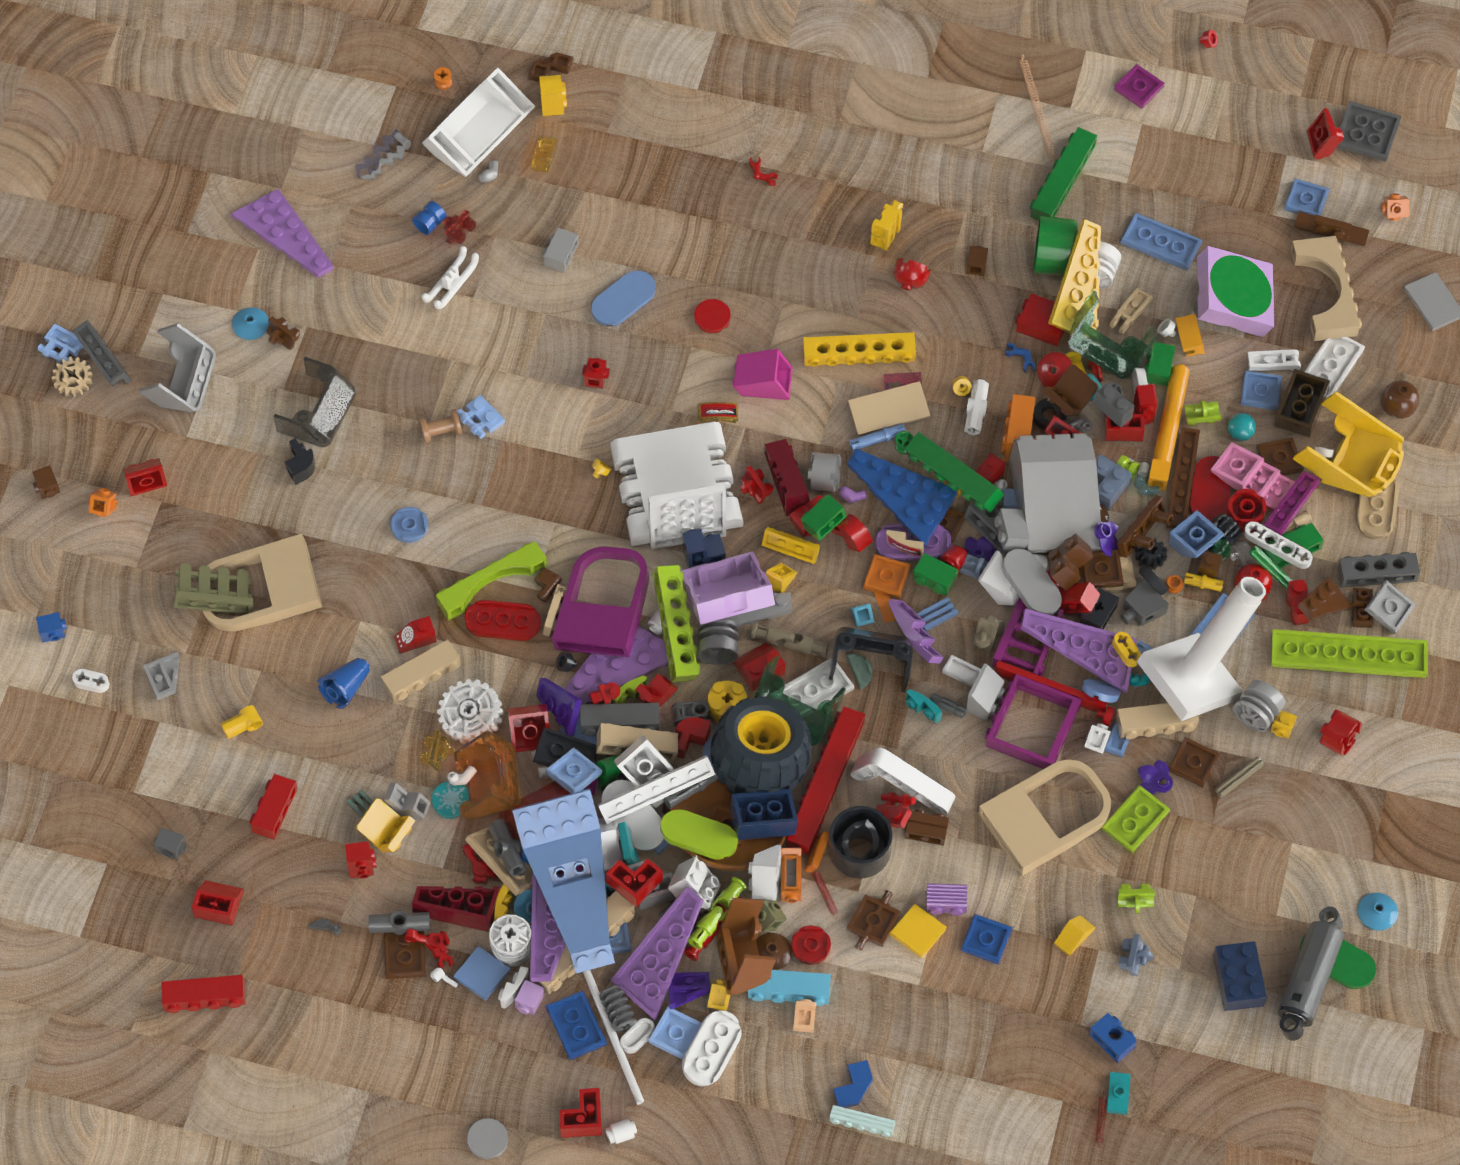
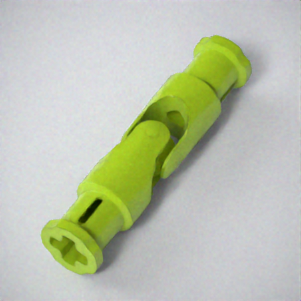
[688,877,747,950]

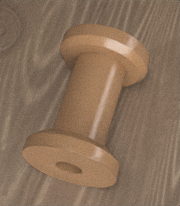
[419,409,462,444]

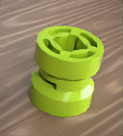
[1117,455,1140,480]

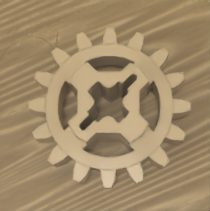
[52,357,93,397]

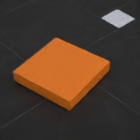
[863,554,911,600]

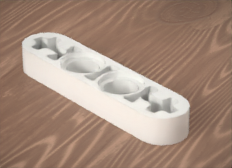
[1244,522,1313,569]

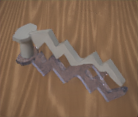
[356,129,411,180]

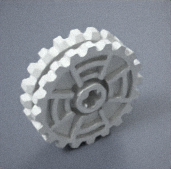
[437,679,503,745]

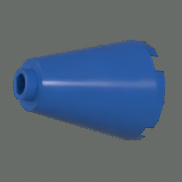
[317,658,370,709]

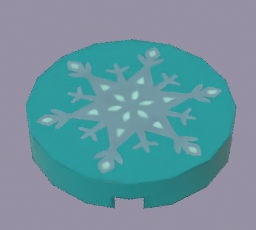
[431,781,471,819]

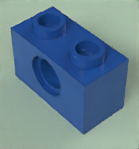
[1089,1013,1137,1064]

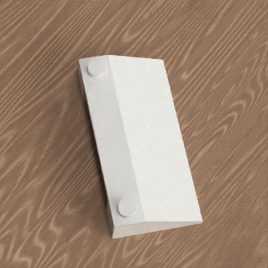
[422,68,535,177]

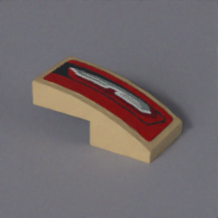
[886,530,924,557]

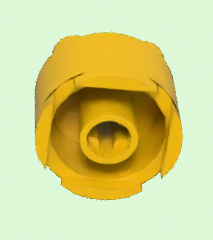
[708,681,747,723]

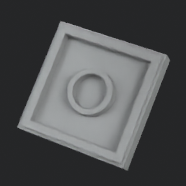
[1365,580,1416,634]

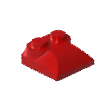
[1307,108,1344,159]

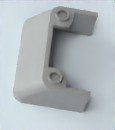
[139,323,216,412]

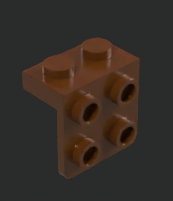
[1043,365,1099,416]

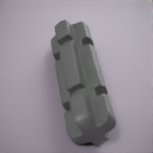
[930,693,967,718]

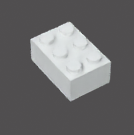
[614,734,675,808]

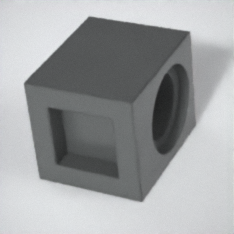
[154,828,187,860]

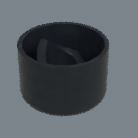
[829,806,892,878]

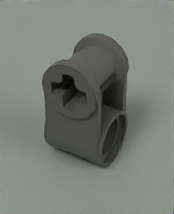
[672,700,710,727]

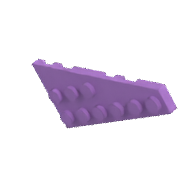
[610,887,704,1020]

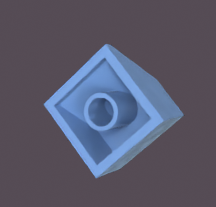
[1169,510,1224,558]

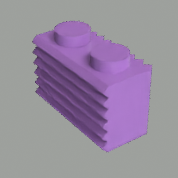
[926,883,967,916]

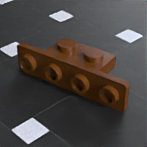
[1294,212,1369,246]

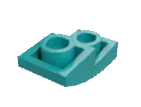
[905,689,942,724]

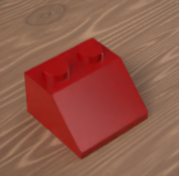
[123,458,167,496]
[733,643,786,692]
[508,704,550,753]

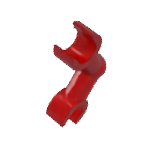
[749,157,778,186]

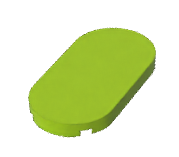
[660,810,738,860]

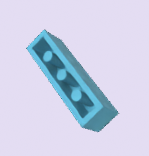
[748,970,831,1006]

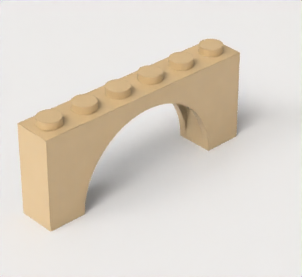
[1291,236,1362,341]

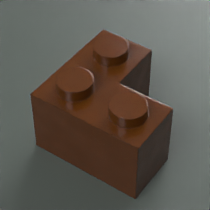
[1047,533,1093,591]

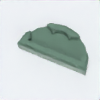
[847,653,873,690]

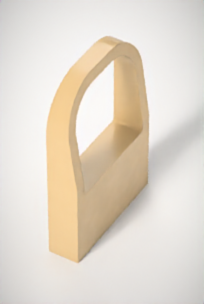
[197,534,322,632]
[978,760,1111,876]

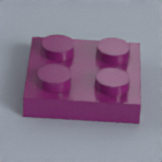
[1114,64,1165,109]

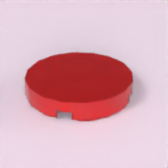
[694,299,731,333]
[791,925,831,965]

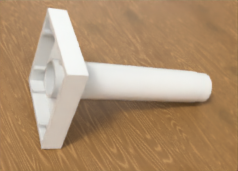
[1137,577,1266,721]

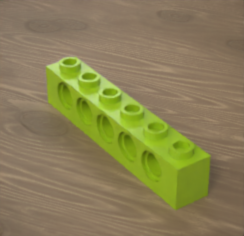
[652,565,700,682]

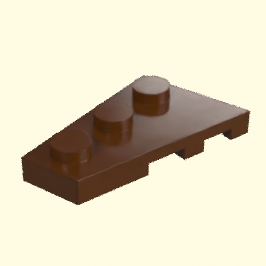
[1297,577,1353,620]

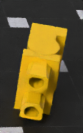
[870,200,903,251]

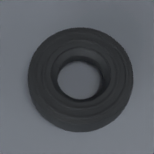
[1033,398,1067,429]
[1138,565,1168,595]

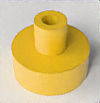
[952,376,972,396]
[591,459,611,479]

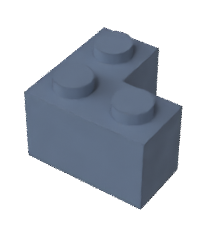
[1096,454,1132,511]

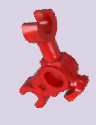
[462,843,498,885]
[404,929,454,970]

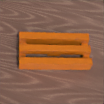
[805,831,829,873]

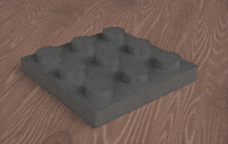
[1336,101,1401,162]

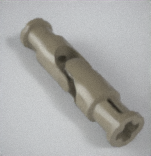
[750,622,829,658]

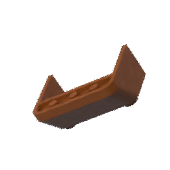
[717,898,776,995]

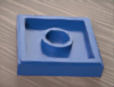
[961,914,1013,965]

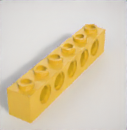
[803,332,916,367]

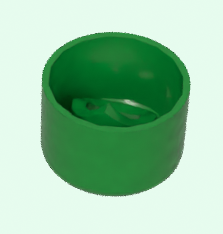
[1033,216,1078,277]

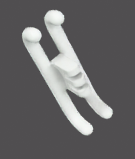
[422,246,479,310]

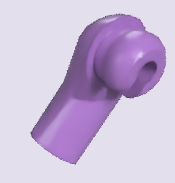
[839,486,867,503]

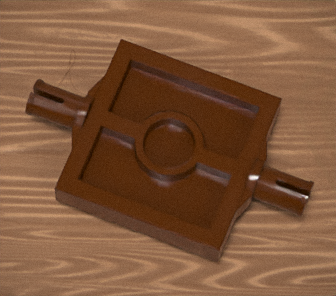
[847,890,901,951]

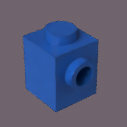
[36,612,67,643]

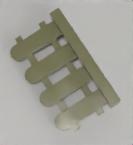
[173,563,253,615]

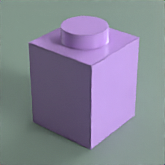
[515,980,544,1015]

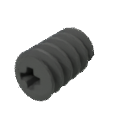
[599,985,637,1031]

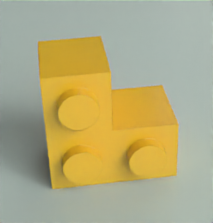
[539,75,567,116]

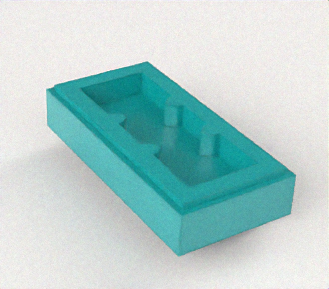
[1107,1072,1131,1115]

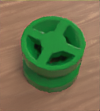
[895,431,914,455]

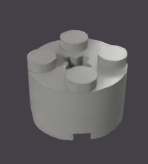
[808,452,841,492]

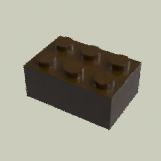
[1274,369,1330,438]

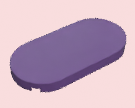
[875,524,951,561]

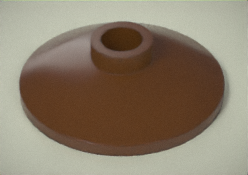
[756,933,792,970]

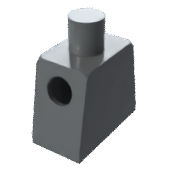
[1120,579,1169,626]

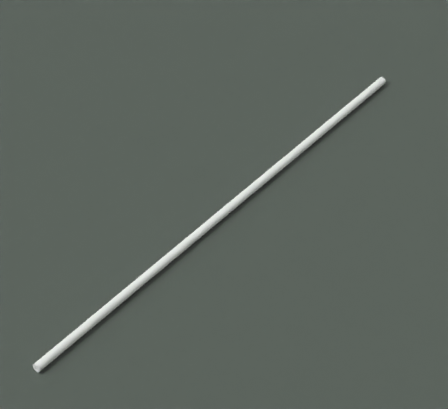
[486,732,644,1105]

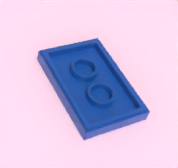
[546,990,607,1061]

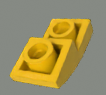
[494,884,513,921]

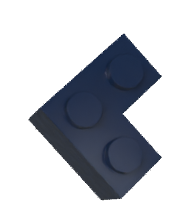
[683,529,726,568]

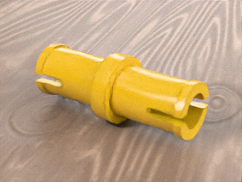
[1183,572,1223,592]

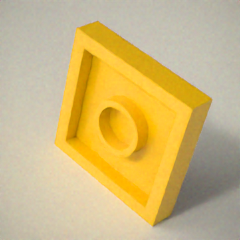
[890,904,947,959]

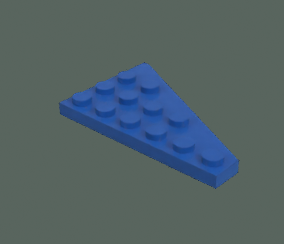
[848,449,958,547]

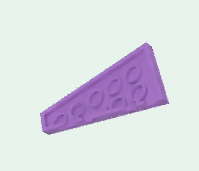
[231,189,334,278]
[1020,609,1137,693]
[530,873,566,982]

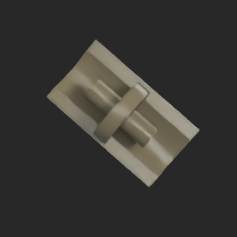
[973,615,999,652]

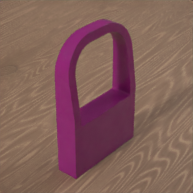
[552,546,650,657]

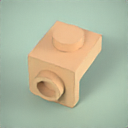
[793,999,816,1033]

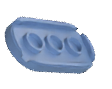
[591,271,656,326]

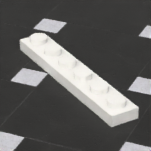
[598,755,715,824]

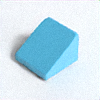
[850,603,875,627]

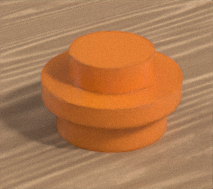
[1164,575,1184,594]

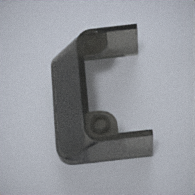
[273,357,356,447]

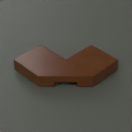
[528,52,574,82]

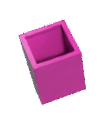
[733,349,793,400]

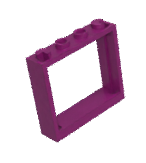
[984,674,1082,769]

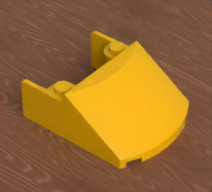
[1293,391,1404,497]

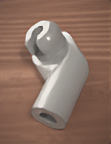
[479,161,499,183]

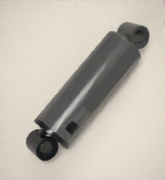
[1278,906,1344,1041]

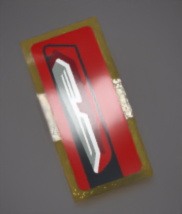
[697,402,738,423]

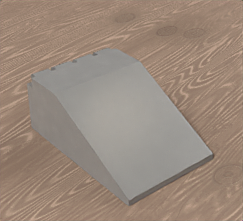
[1009,433,1101,553]

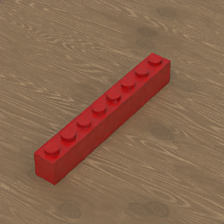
[786,706,865,855]

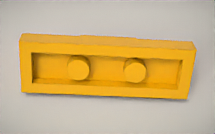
[761,527,820,564]

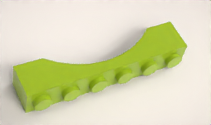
[436,541,548,621]

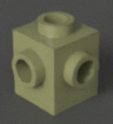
[758,900,787,932]

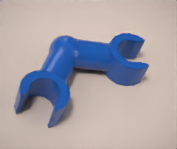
[1005,343,1036,373]

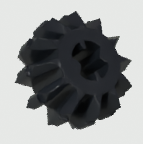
[1211,513,1242,545]
[1135,538,1167,570]

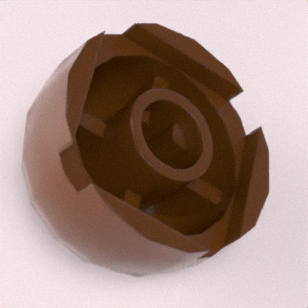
[1381,380,1419,419]

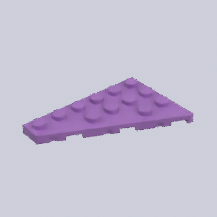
[565,626,681,705]

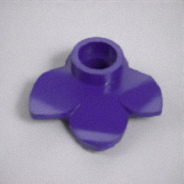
[1094,521,1119,557]
[964,537,997,561]
[1138,760,1173,795]

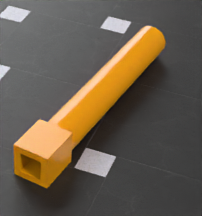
[1147,364,1190,491]

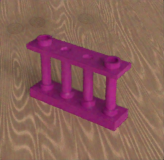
[992,597,1066,676]

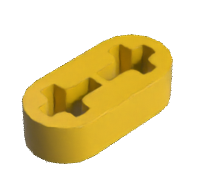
[1112,631,1141,667]

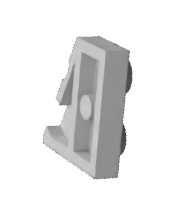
[143,652,180,701]

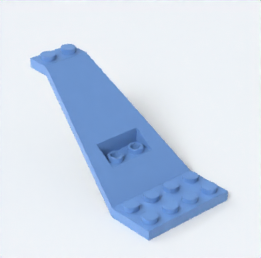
[512,789,615,973]

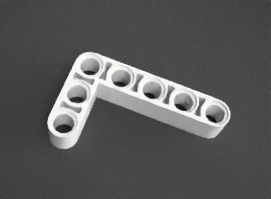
[850,747,955,815]

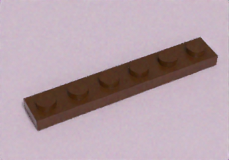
[1166,427,1200,529]

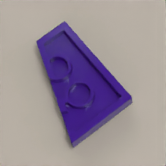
[536,678,582,736]

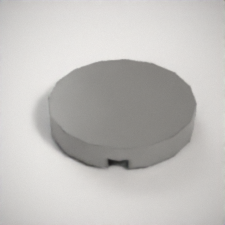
[467,1118,508,1160]

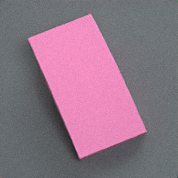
[1211,442,1295,512]

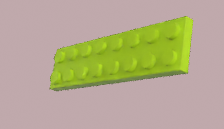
[1271,629,1428,678]

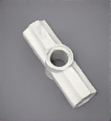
[964,379,989,436]

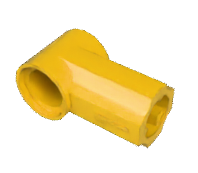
[220,705,263,739]

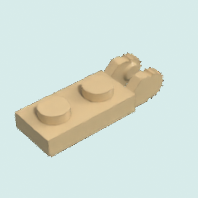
[1109,287,1153,334]

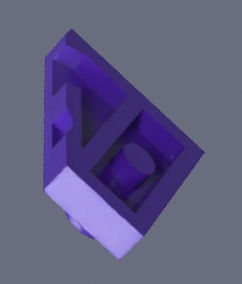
[669,972,710,1009]

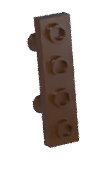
[1117,495,1174,558]

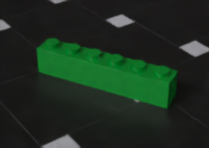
[1029,127,1098,221]
[905,431,1005,513]

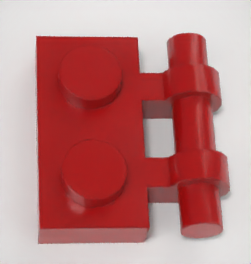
[875,792,916,829]

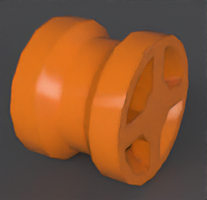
[434,67,452,90]

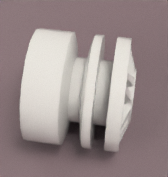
[1098,241,1121,289]
[489,915,531,967]

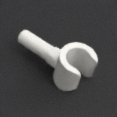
[1129,458,1150,477]
[430,968,458,988]

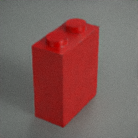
[1015,293,1065,347]

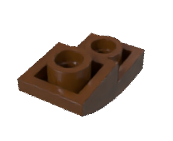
[1352,588,1373,628]

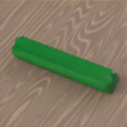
[1249,546,1293,589]

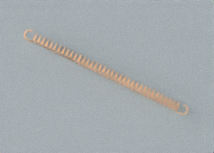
[1020,54,1057,163]

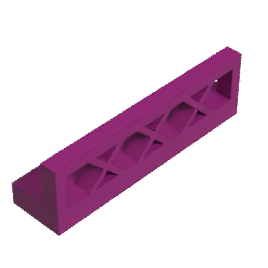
[1263,471,1320,540]

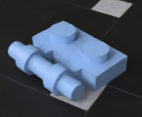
[37,324,83,365]
[457,395,505,439]

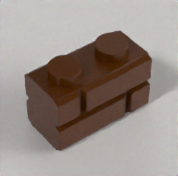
[905,810,949,846]

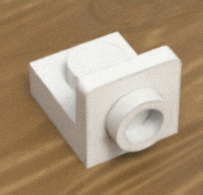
[1084,723,1111,754]

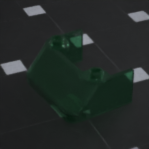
[1068,290,1158,379]
[754,656,846,746]

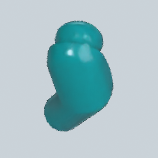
[1129,672,1150,687]

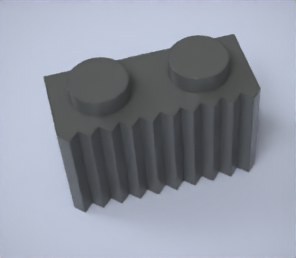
[1094,383,1134,427]

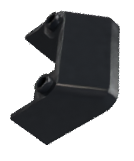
[829,627,913,692]

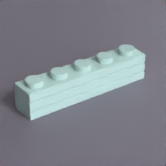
[830,1105,895,1137]

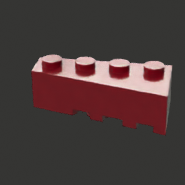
[764,439,810,516]
[412,886,500,932]

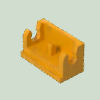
[1175,314,1205,356]

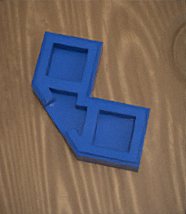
[833,1060,873,1108]

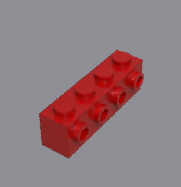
[161,974,246,1013]

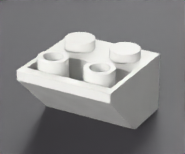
[668,855,721,909]

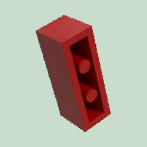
[249,774,298,840]

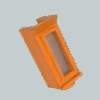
[781,848,801,903]

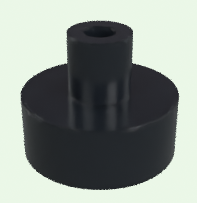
[556,652,577,672]

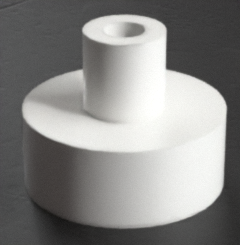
[1157,318,1177,337]
[1315,447,1334,459]

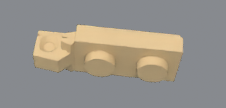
[542,584,567,637]

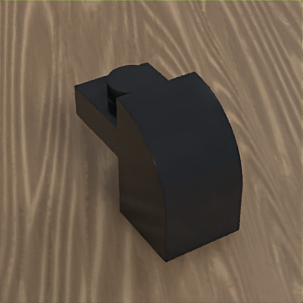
[285,438,315,485]

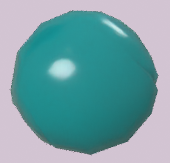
[1228,413,1256,441]

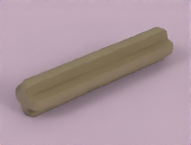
[1215,757,1264,798]

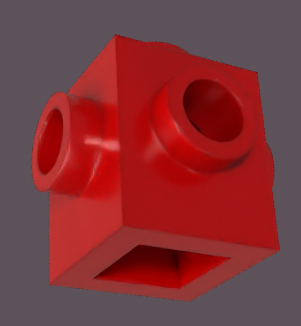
[582,358,610,389]

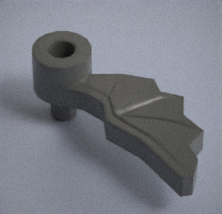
[308,919,342,935]

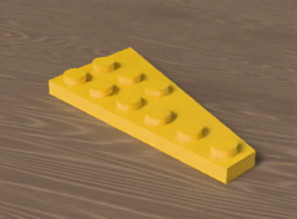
[1048,219,1101,344]

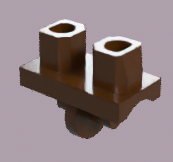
[266,316,300,350]

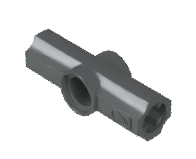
[489,820,526,876]
[369,910,430,935]

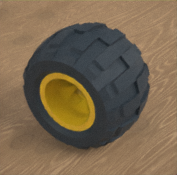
[710,696,812,794]

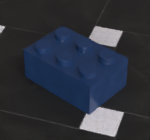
[730,789,798,840]
[1213,941,1267,1011]

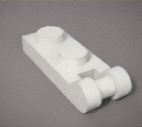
[1247,350,1301,371]

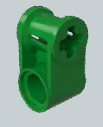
[596,756,621,791]

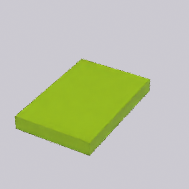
[1101,785,1170,853]

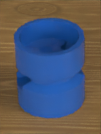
[412,201,447,235]

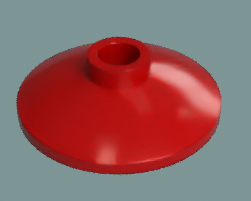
[1037,352,1073,387]

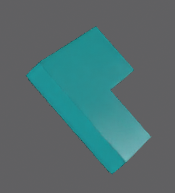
[618,822,640,865]

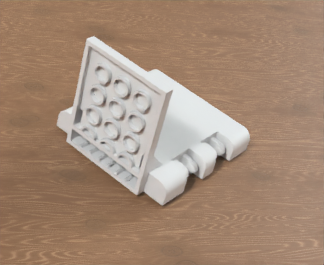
[610,422,743,550]

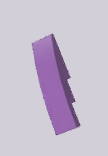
[888,599,944,663]

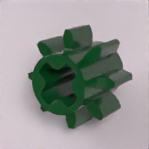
[1208,538,1231,561]

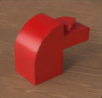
[831,514,873,552]
[635,674,678,707]
[675,717,711,759]

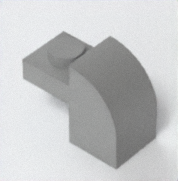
[384,783,431,820]

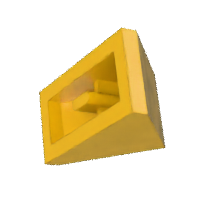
[766,563,797,593]
[1054,915,1096,956]

